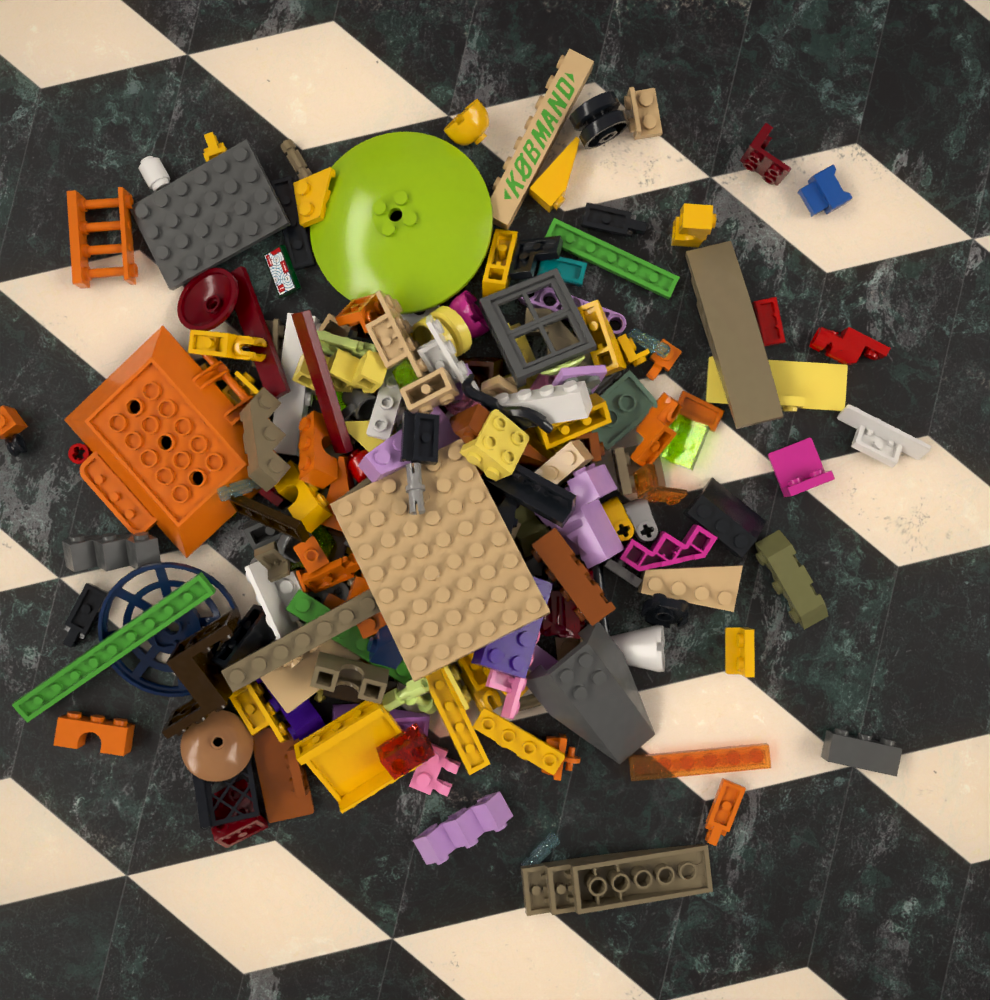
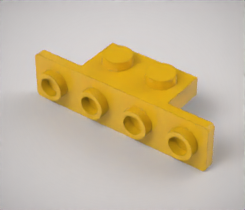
[229,681,290,743]
[473,707,565,775]

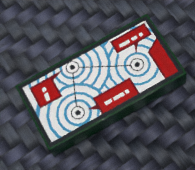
[263,245,301,298]

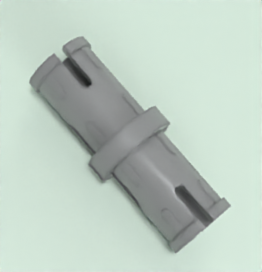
[405,463,425,515]

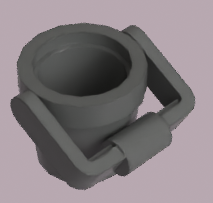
[341,388,377,421]

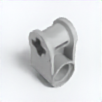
[623,496,658,542]

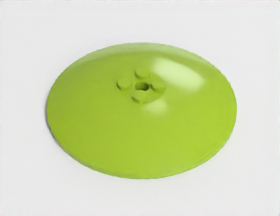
[310,132,493,315]

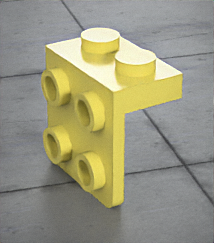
[459,409,529,481]

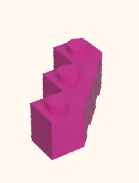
[617,524,718,572]

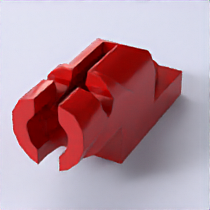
[809,326,891,365]

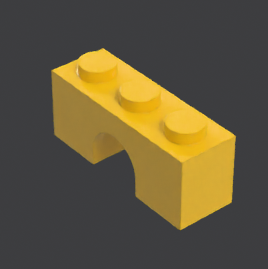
[671,203,716,247]
[274,460,332,533]

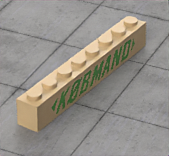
[490,48,594,230]

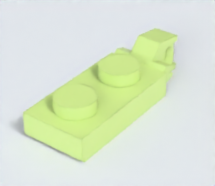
[317,330,378,359]

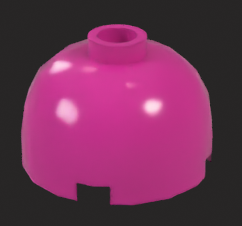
[449,290,489,339]

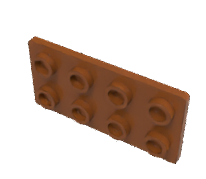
[253,723,315,823]

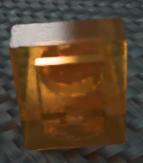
[633,463,688,505]

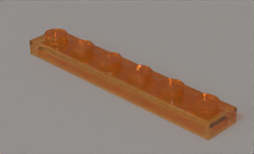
[628,743,771,781]

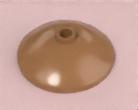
[180,710,254,782]

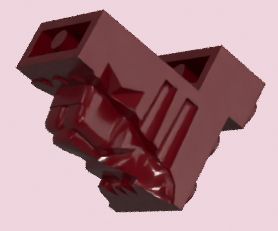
[540,564,593,639]

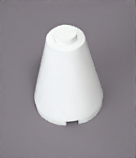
[610,625,665,672]

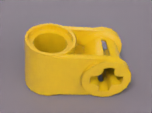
[601,496,634,542]

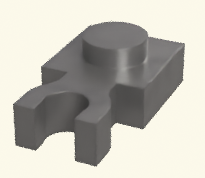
[603,557,642,588]

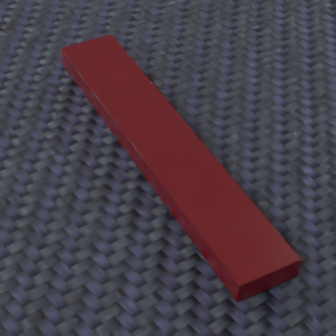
[231,266,291,399]
[291,310,353,453]

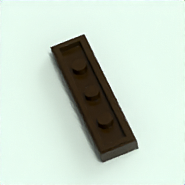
[228,492,310,542]

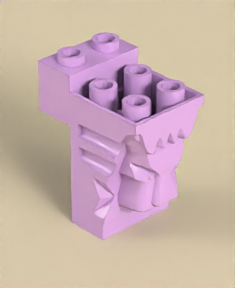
[534,463,625,569]

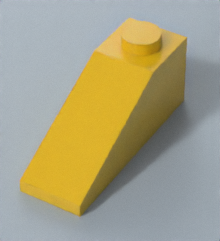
[529,136,580,213]
[482,229,518,297]
[577,300,627,376]

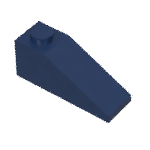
[367,625,403,669]

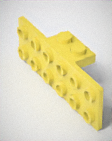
[706,356,848,412]

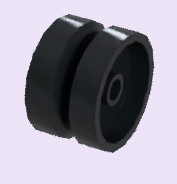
[569,91,630,149]

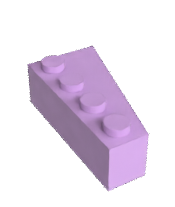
[358,406,464,483]

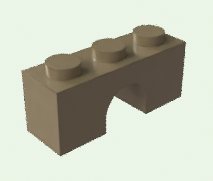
[310,651,389,704]

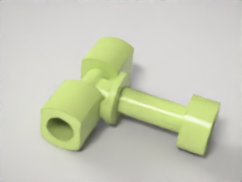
[382,677,437,714]

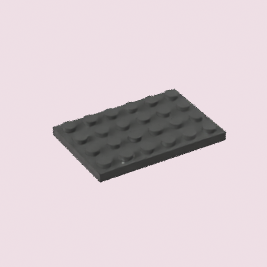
[130,139,291,291]

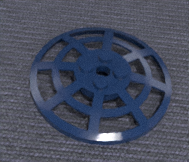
[98,562,241,697]

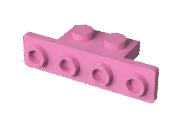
[485,631,540,720]

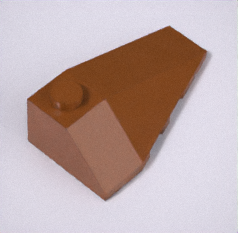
[449,403,549,469]

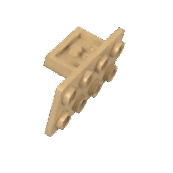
[365,290,430,379]
[260,639,360,713]

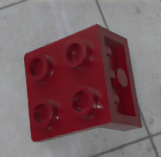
[740,123,791,186]
[211,779,268,848]

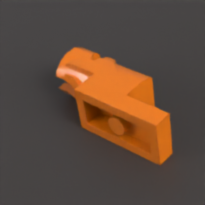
[630,392,683,470]

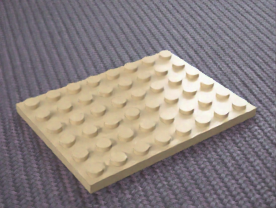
[330,439,550,682]

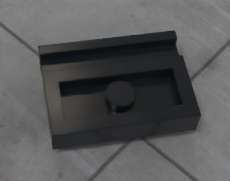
[400,411,440,465]

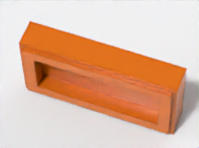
[677,391,725,432]

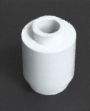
[138,156,170,192]

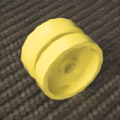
[412,306,472,357]

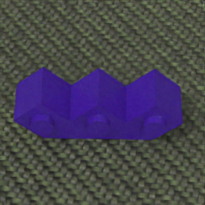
[256,678,325,741]

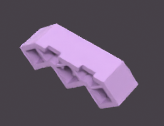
[413,791,513,865]

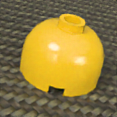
[443,99,489,146]

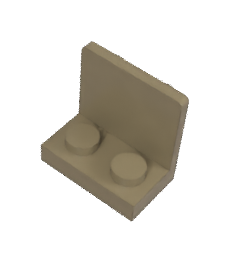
[611,445,666,496]

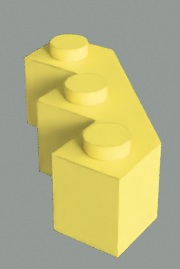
[292,349,387,393]

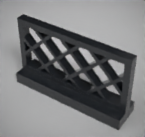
[192,740,260,830]

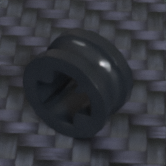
[5,433,27,457]

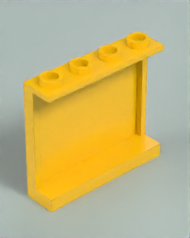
[294,701,422,814]

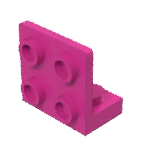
[768,438,835,497]

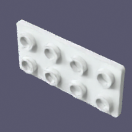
[245,561,308,640]

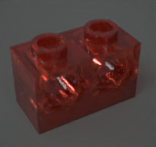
[376,723,435,780]

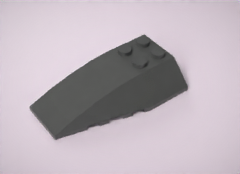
[526,622,655,764]

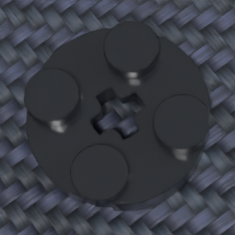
[641,593,689,628]

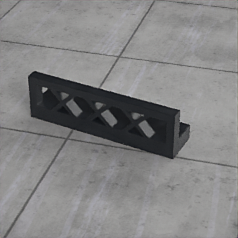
[481,463,576,528]

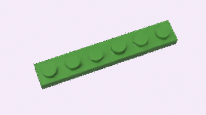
[545,218,680,300]
[286,589,412,686]

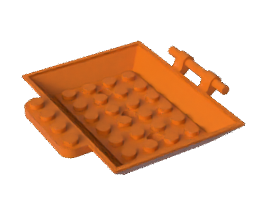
[64,325,279,558]

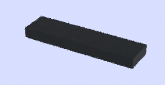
[270,175,316,271]

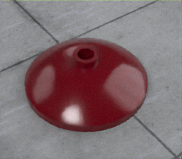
[177,268,239,331]

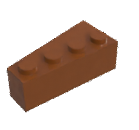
[530,527,616,626]

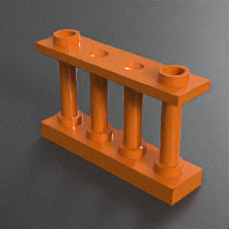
[67,187,138,289]

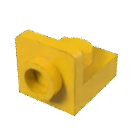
[617,334,650,367]

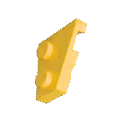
[293,167,336,228]

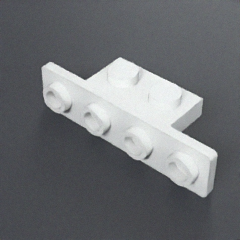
[417,314,480,404]
[366,359,412,440]
[837,404,931,468]

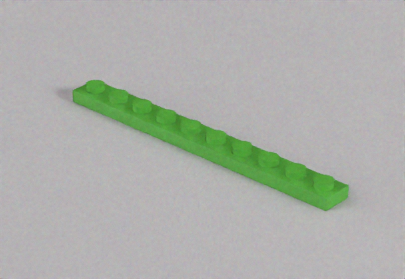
[12,572,216,723]

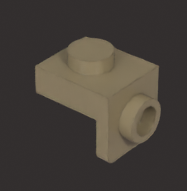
[254,541,290,583]

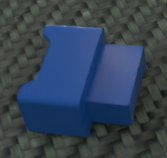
[797,165,852,217]

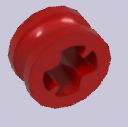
[68,443,93,464]

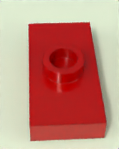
[752,297,786,347]

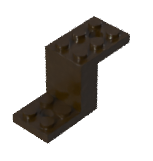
[162,608,241,739]

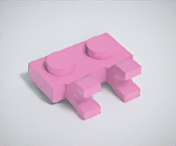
[409,741,461,796]

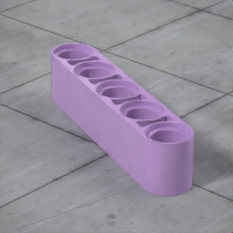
[518,287,626,337]

